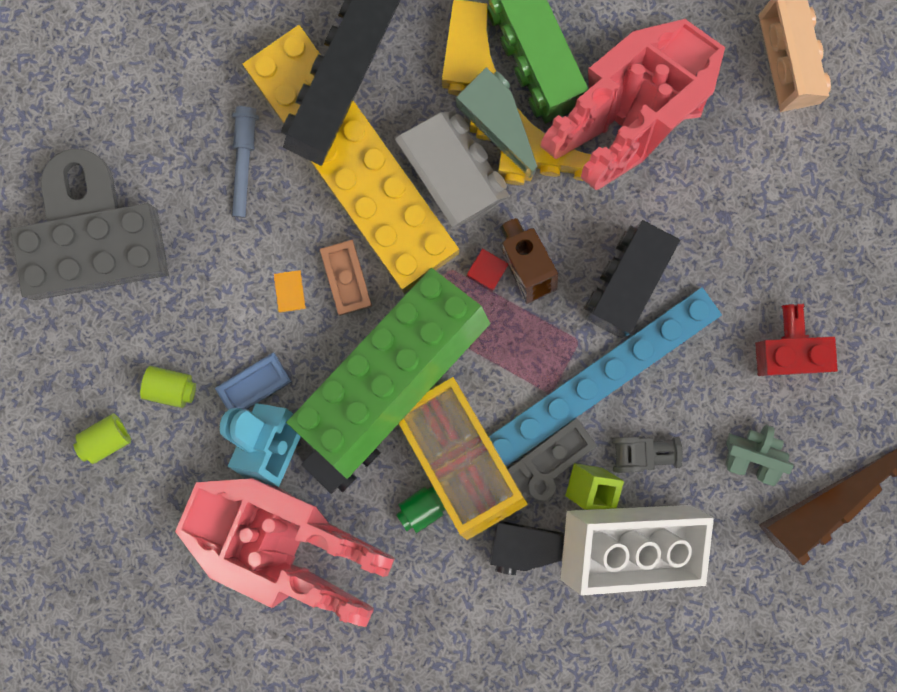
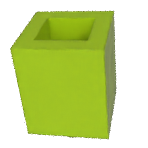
[565,463,624,510]

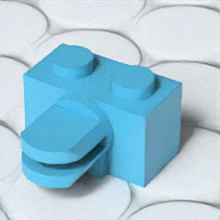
[220,403,300,487]

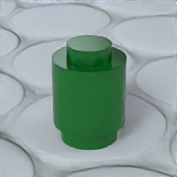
[396,485,446,534]

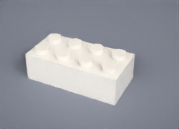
[560,505,714,595]

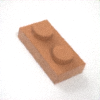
[320,240,372,316]

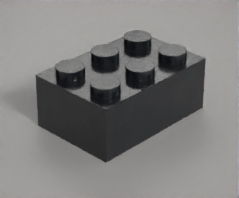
[583,220,680,338]

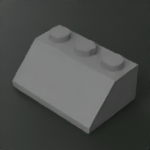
[395,111,510,227]

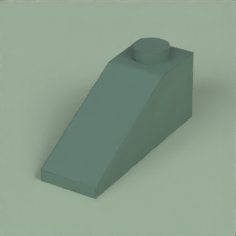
[456,67,537,178]

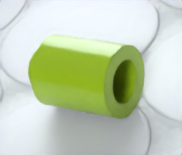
[140,366,196,408]
[73,413,131,464]

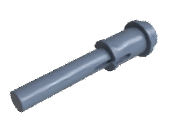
[232,106,259,218]

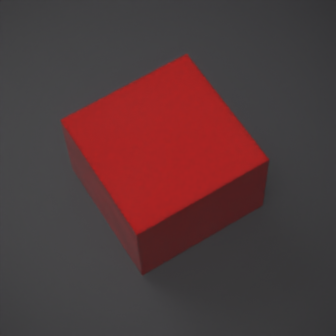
[466,248,509,292]

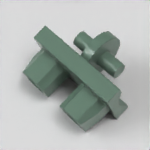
[726,424,794,486]

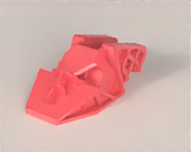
[541,19,725,190]
[175,478,395,627]

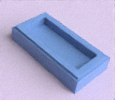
[215,352,292,410]

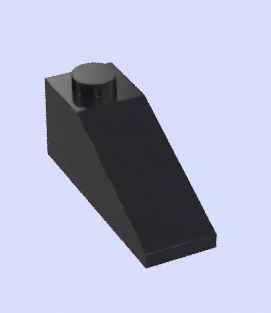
[489,521,565,575]

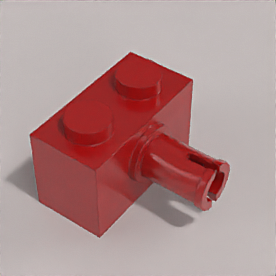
[755,304,838,376]

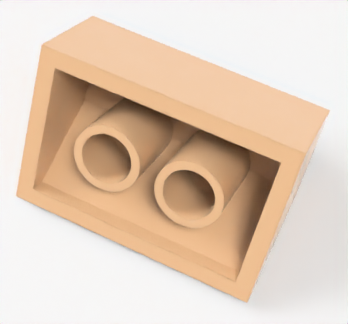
[759,0,831,112]

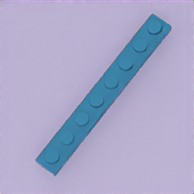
[489,287,722,467]

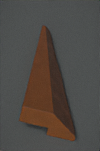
[759,448,897,566]

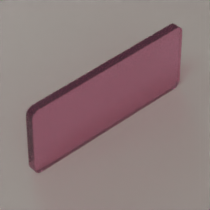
[445,270,578,392]

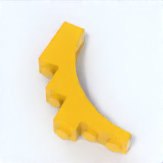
[442,0,591,185]

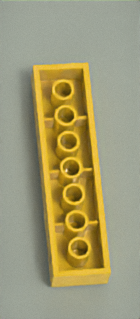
[243,25,459,293]

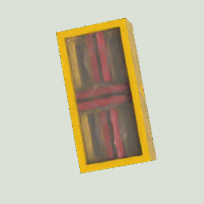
[399,377,528,540]

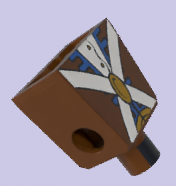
[500,218,558,304]

